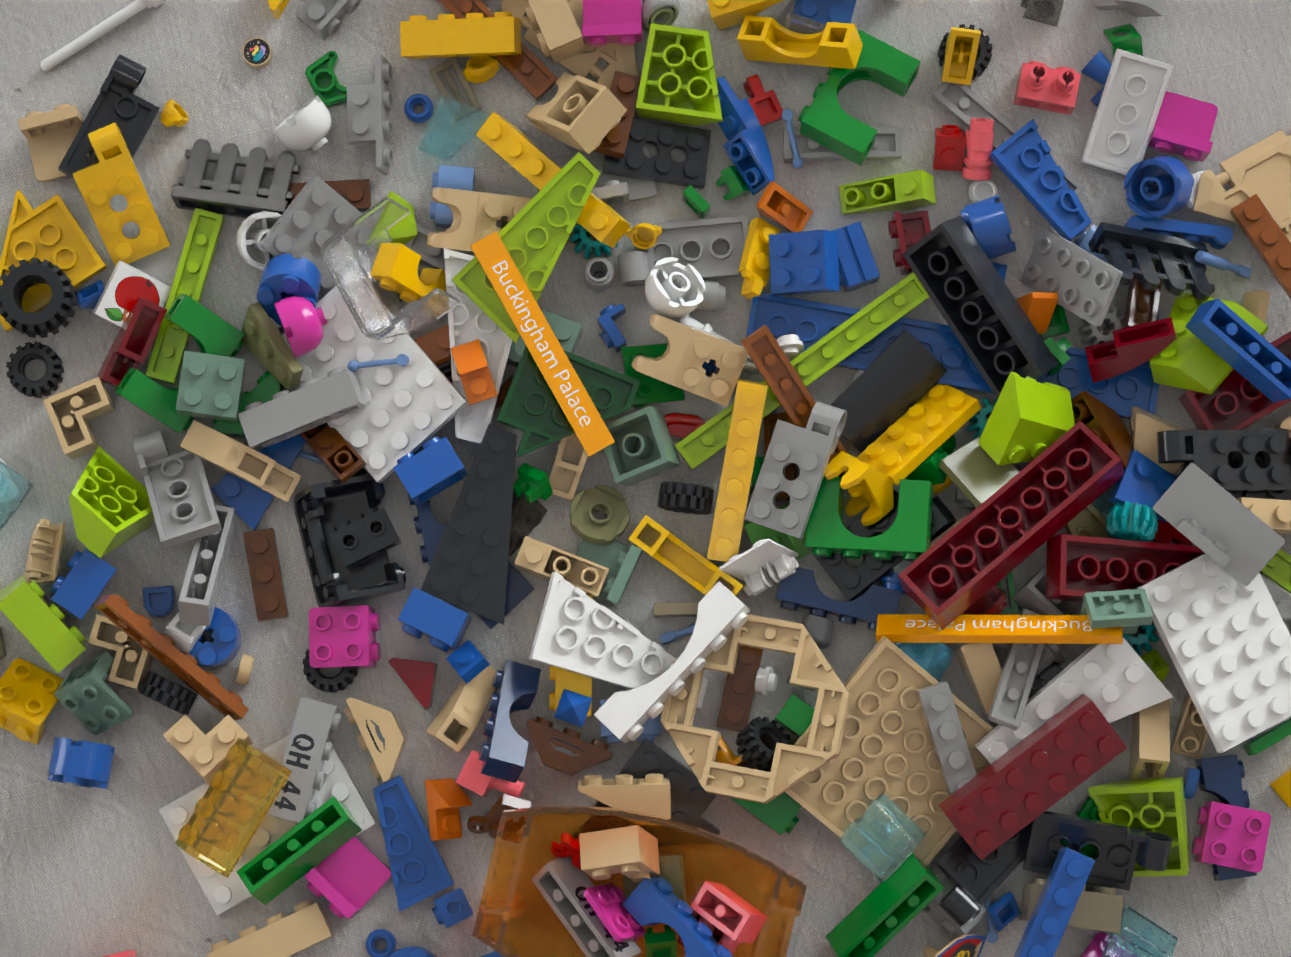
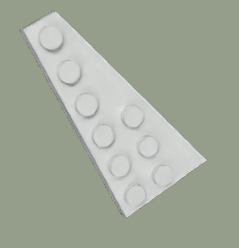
[529,571,708,709]

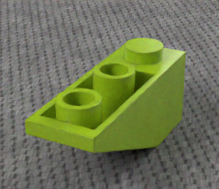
[839,169,936,215]

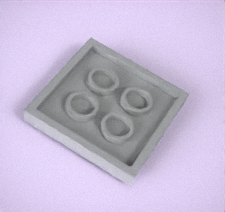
[259,174,373,297]

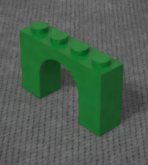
[798,29,920,166]
[114,293,245,433]
[805,476,934,562]
[728,694,814,835]

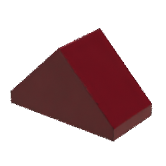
[388,658,437,711]

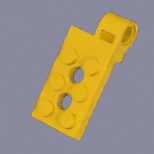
[72,122,171,267]

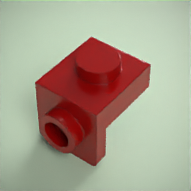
[932,124,966,171]

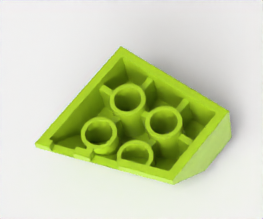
[636,23,723,126]
[1149,292,1269,394]
[978,372,1075,465]
[68,446,154,558]
[0,575,86,673]
[1088,777,1190,877]

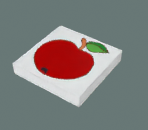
[93,261,171,328]

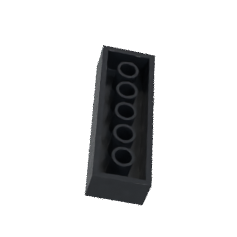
[902,215,1059,399]

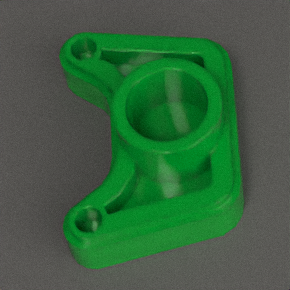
[305,51,347,108]

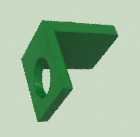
[1103,24,1143,58]

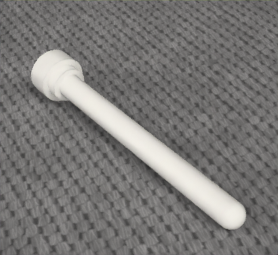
[40,0,165,71]

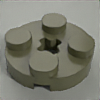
[569,485,630,546]

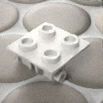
[719,538,799,596]

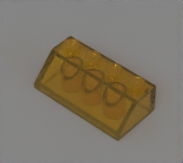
[175,738,292,878]

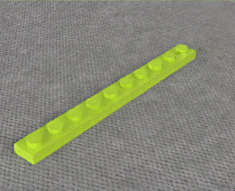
[675,272,930,470]

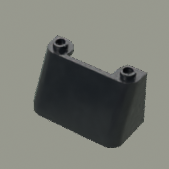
[294,474,406,607]

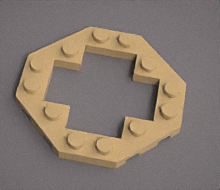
[660,614,851,804]

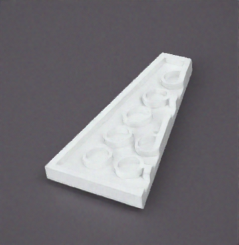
[444,248,512,444]
[975,638,1173,764]

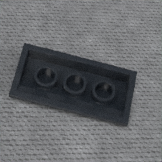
[830,329,948,453]

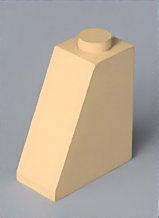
[1130,406,1185,473]
[954,643,1002,717]
[1128,699,1170,779]

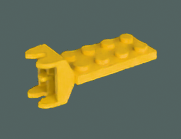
[824,384,981,526]

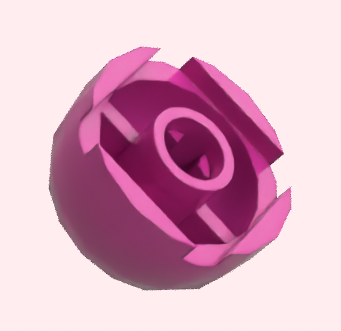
[274,296,327,358]

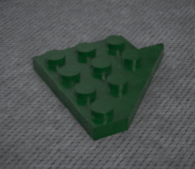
[496,345,641,457]

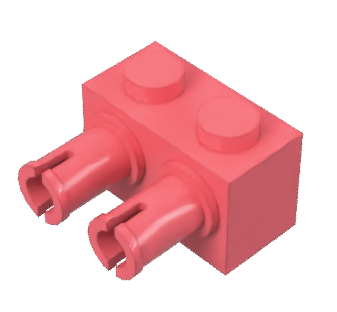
[1013,61,1081,115]
[455,750,526,798]
[690,881,768,955]

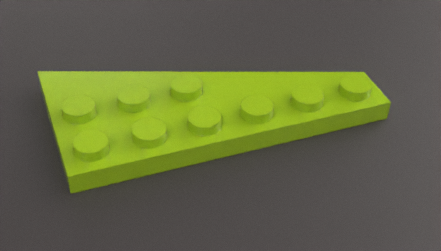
[452,152,600,344]

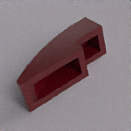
[97,297,167,388]
[1085,317,1177,383]

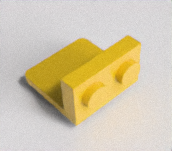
[0,658,64,745]

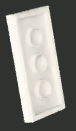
[1080,48,1174,175]

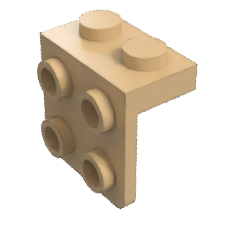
[18,104,94,183]

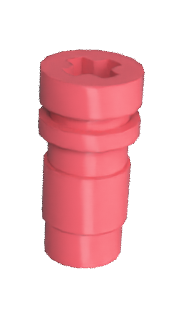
[962,118,994,180]

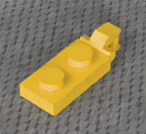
[738,217,781,300]

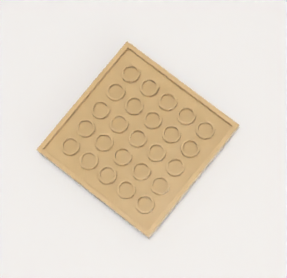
[785,636,994,877]

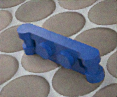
[1124,215,1233,250]

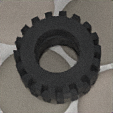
[0,258,77,338]

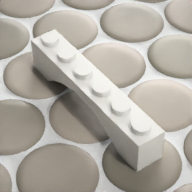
[594,581,750,743]

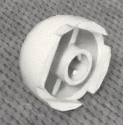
[272,95,332,152]
[236,211,281,270]
[645,257,705,318]

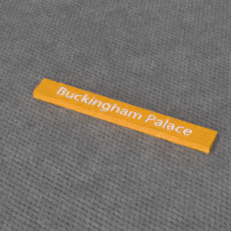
[470,231,615,457]
[876,614,1123,644]

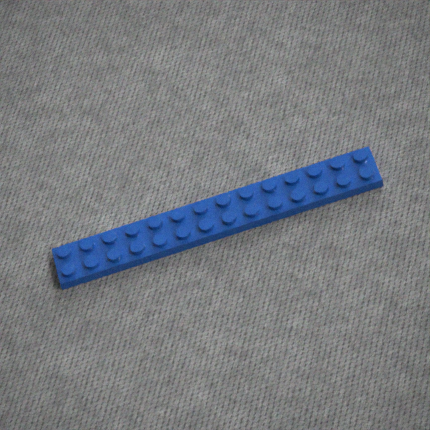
[746,292,1159,419]

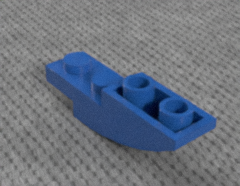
[716,76,774,195]

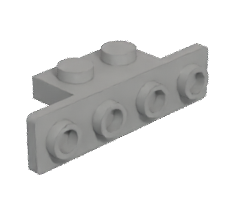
[347,55,393,175]

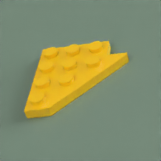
[0,190,107,333]

